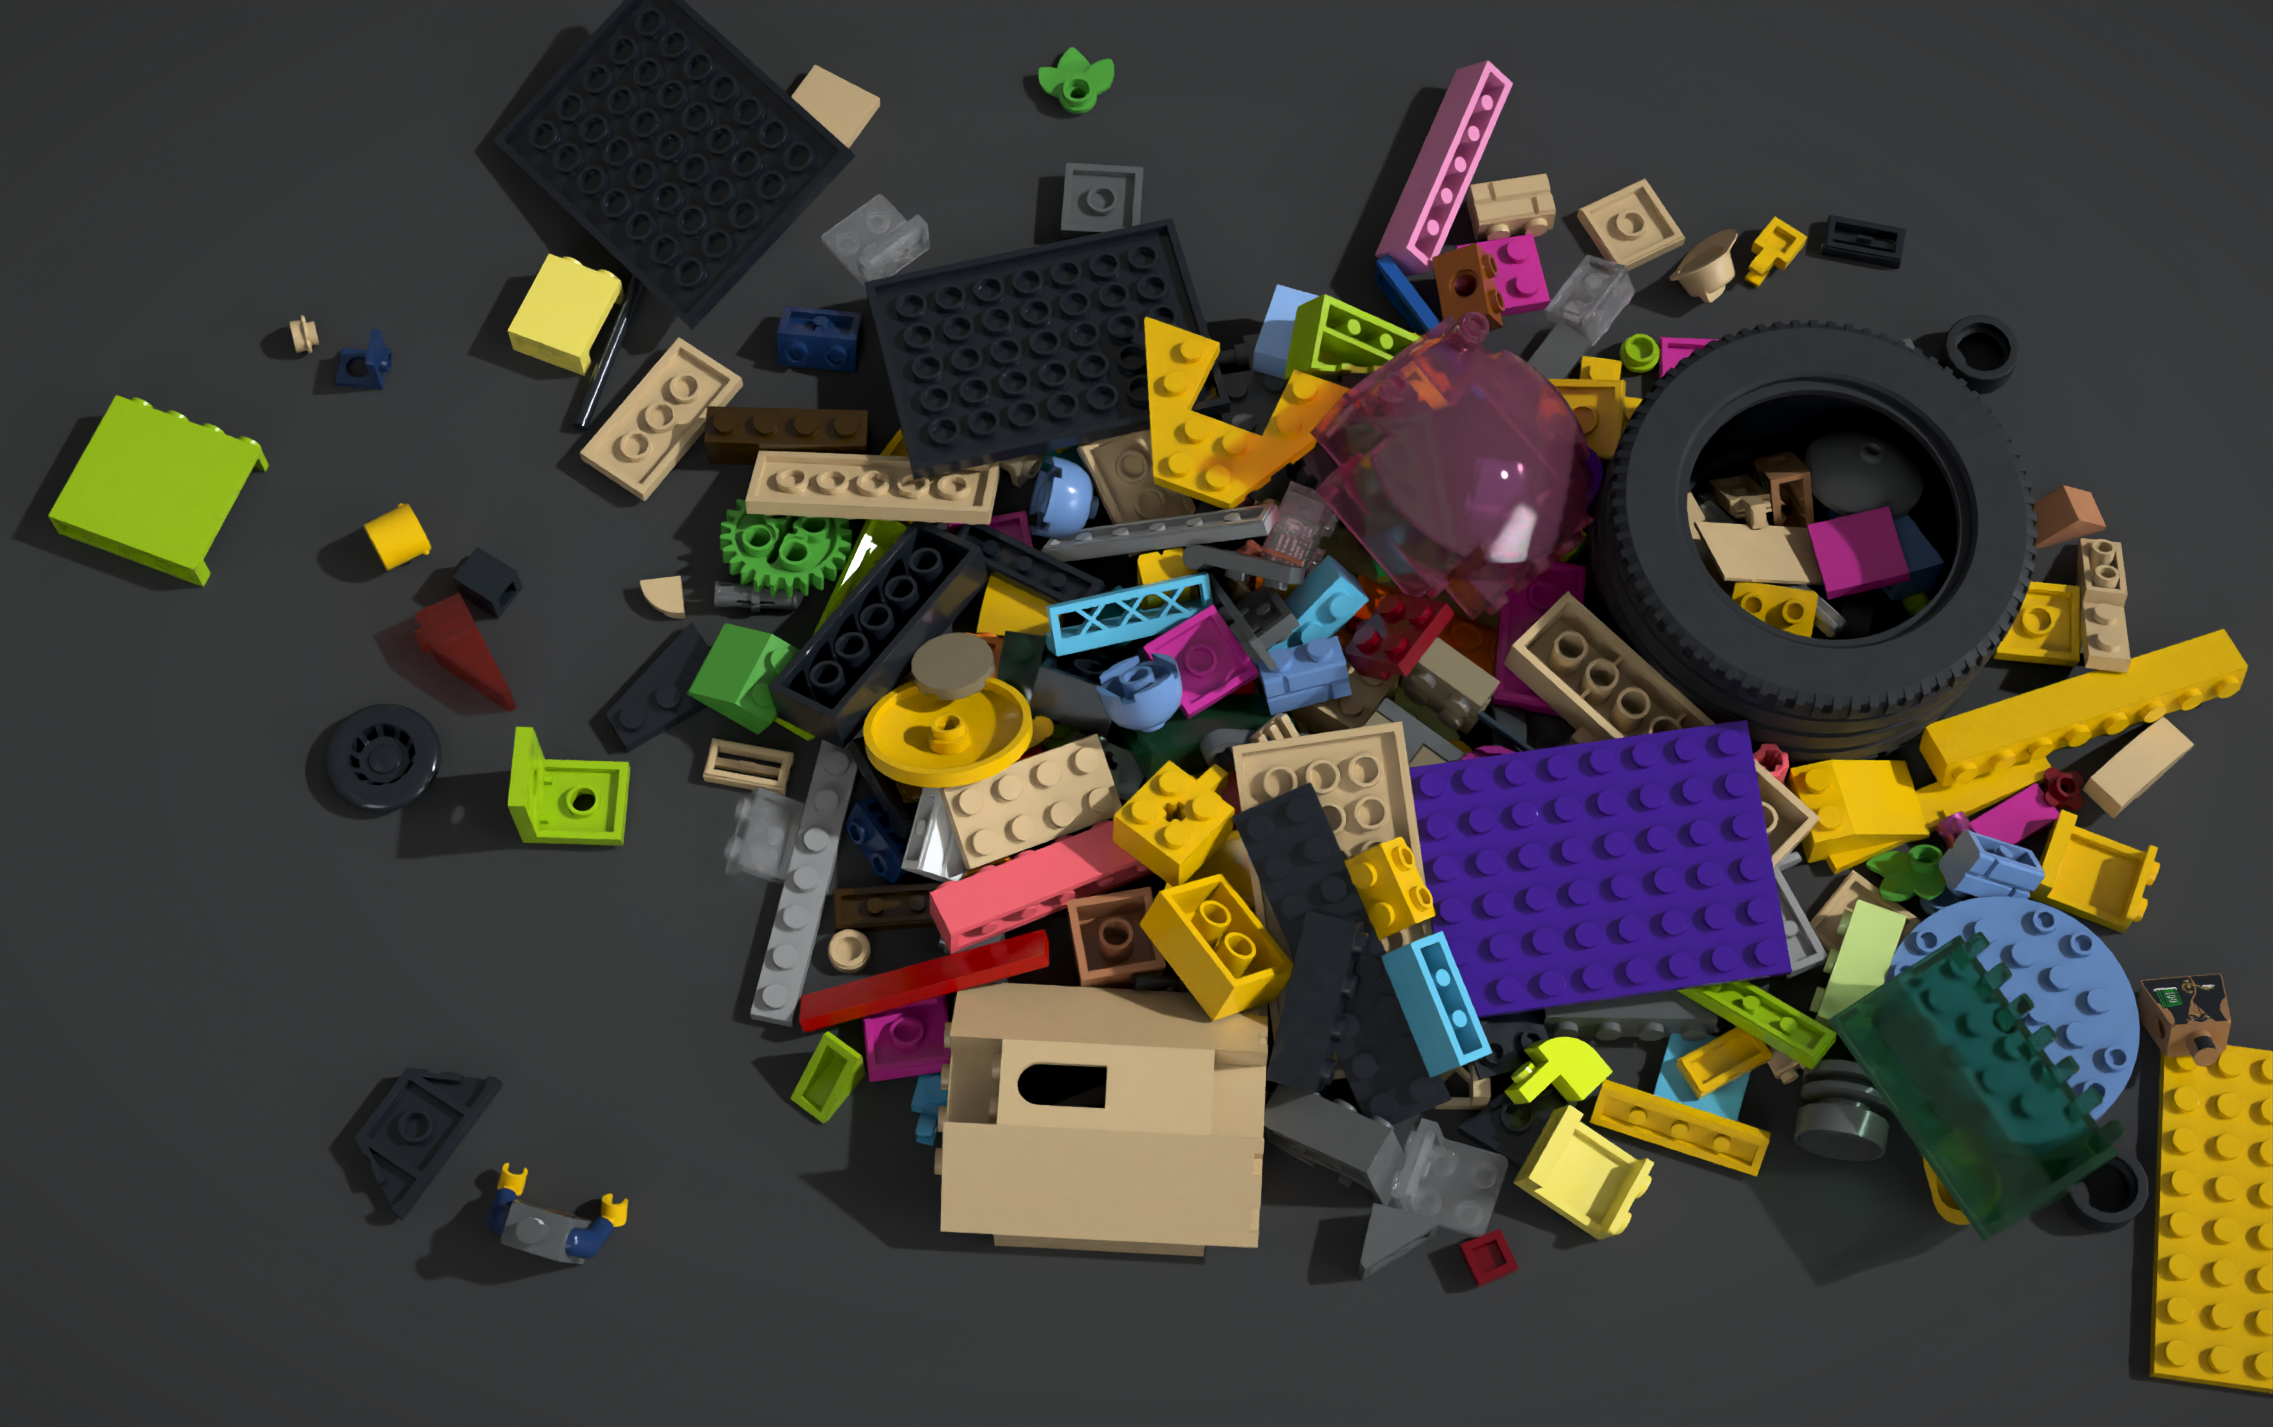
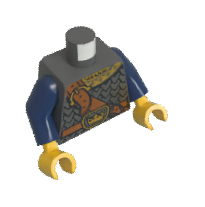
[487,1163,628,1264]

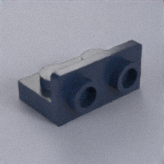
[777,306,863,372]
[844,795,912,885]

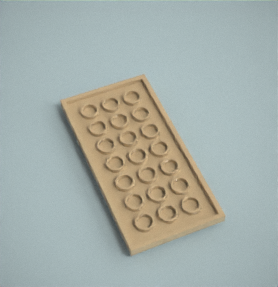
[1232,721,1433,1080]

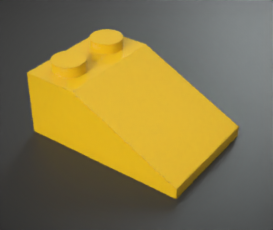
[1785,760,1930,863]

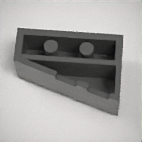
[1263,1084,1410,1206]

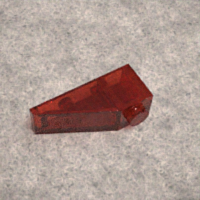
[413,593,517,712]

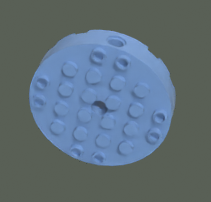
[1871,896,2140,1157]

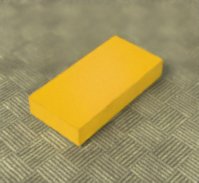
[1675,1026,1773,1100]

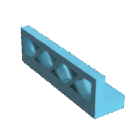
[1044,571,1213,656]

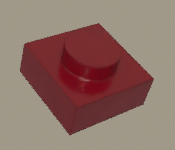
[1459,1228,1519,1288]

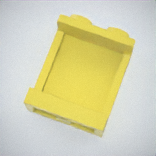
[507,254,624,376]
[1513,1105,1654,1240]

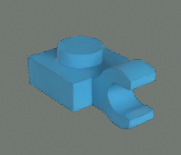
[911,1072,948,1146]

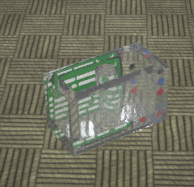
[1260,481,1340,579]

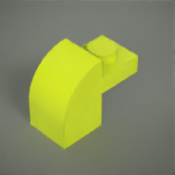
[1504,1037,1613,1105]

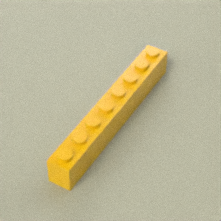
[1919,629,2248,788]

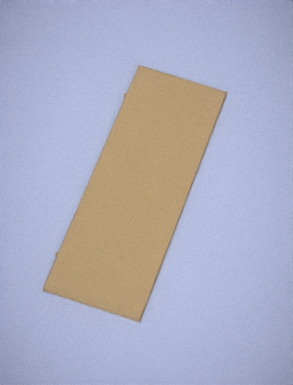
[1693,521,1823,585]

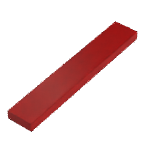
[799,929,1049,1033]

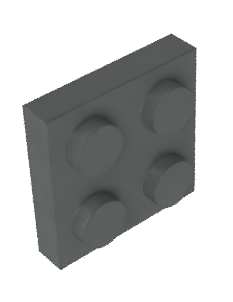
[1061,163,1144,239]

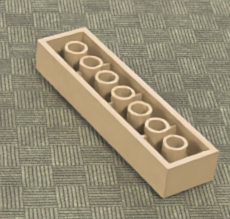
[1504,591,1820,869]

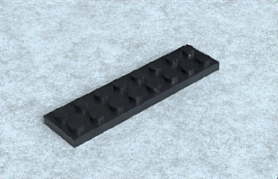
[1232,782,1451,1125]

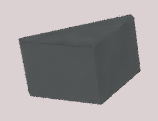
[1358,1203,1439,1280]

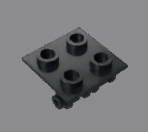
[1472,1010,1549,1080]

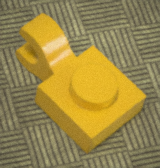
[1744,217,1807,288]

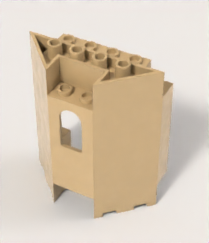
[934,982,1268,1257]

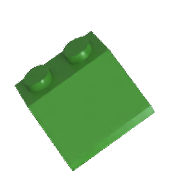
[686,623,800,735]

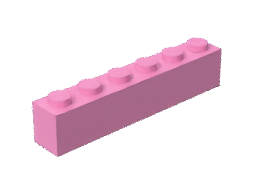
[1375,60,1513,277]

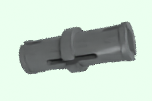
[714,581,798,612]

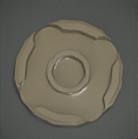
[911,632,995,700]

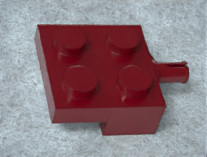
[1343,591,1455,681]

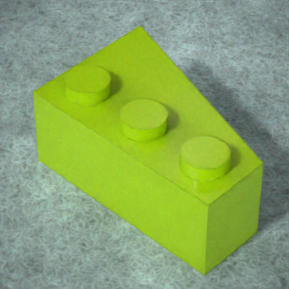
[1284,294,1422,383]

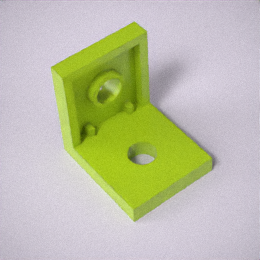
[508,727,630,846]

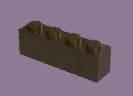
[704,406,871,465]

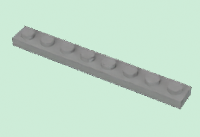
[750,728,863,1027]

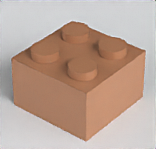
[1067,887,1166,989]

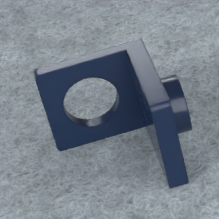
[335,329,393,390]

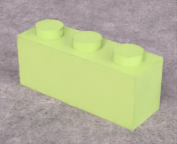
[1809,899,1907,1043]

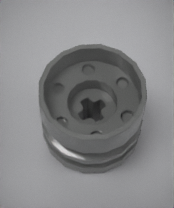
[1793,1059,1895,1161]

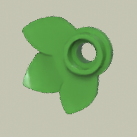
[1038,47,1114,114]
[1866,845,1946,902]

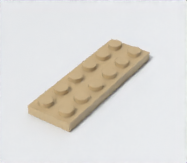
[745,450,1000,525]

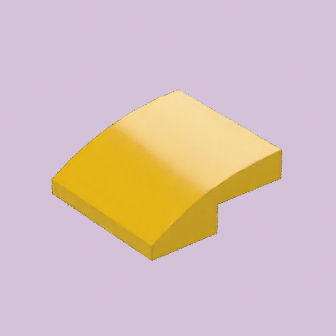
[977,575,1064,644]

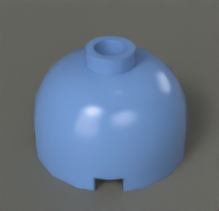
[1029,456,1099,539]
[1096,653,1183,732]

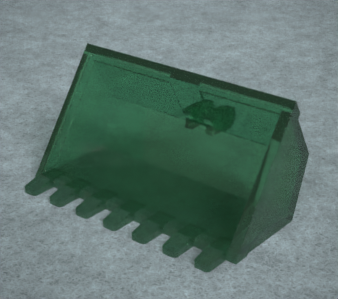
[1828,932,2126,1242]

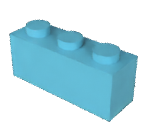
[1252,555,1369,668]
[1381,931,1492,1078]

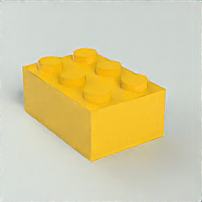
[1139,873,1293,1021]

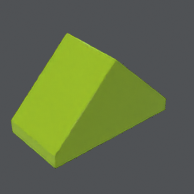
[790,1031,866,1124]

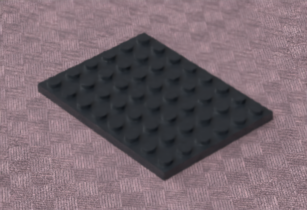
[493,0,856,330]
[865,218,1230,480]

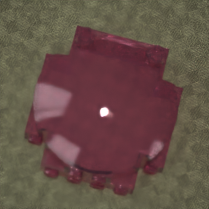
[1310,312,1593,621]

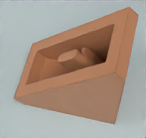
[2032,485,2106,549]

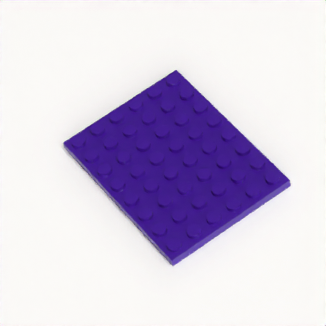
[1409,720,1792,1018]

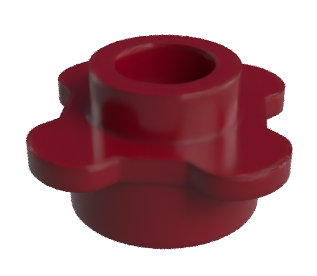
[2042,767,2084,811]

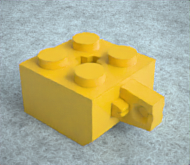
[1112,760,1235,887]

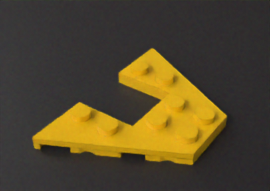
[1144,317,1370,510]

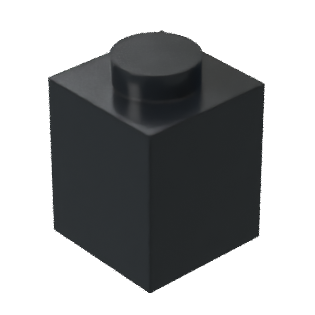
[453,547,523,619]

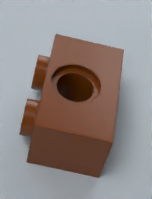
[1432,243,1505,341]

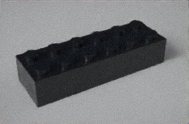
[768,521,989,750]

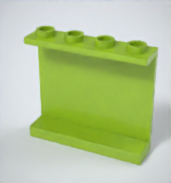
[48,395,269,587]

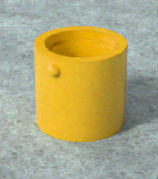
[363,503,432,571]

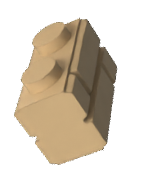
[1467,173,1556,241]

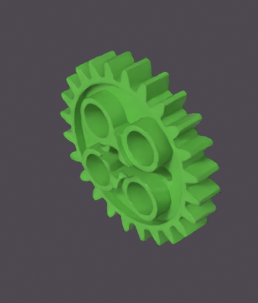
[720,499,852,598]

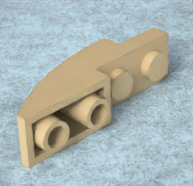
[2076,538,2131,673]

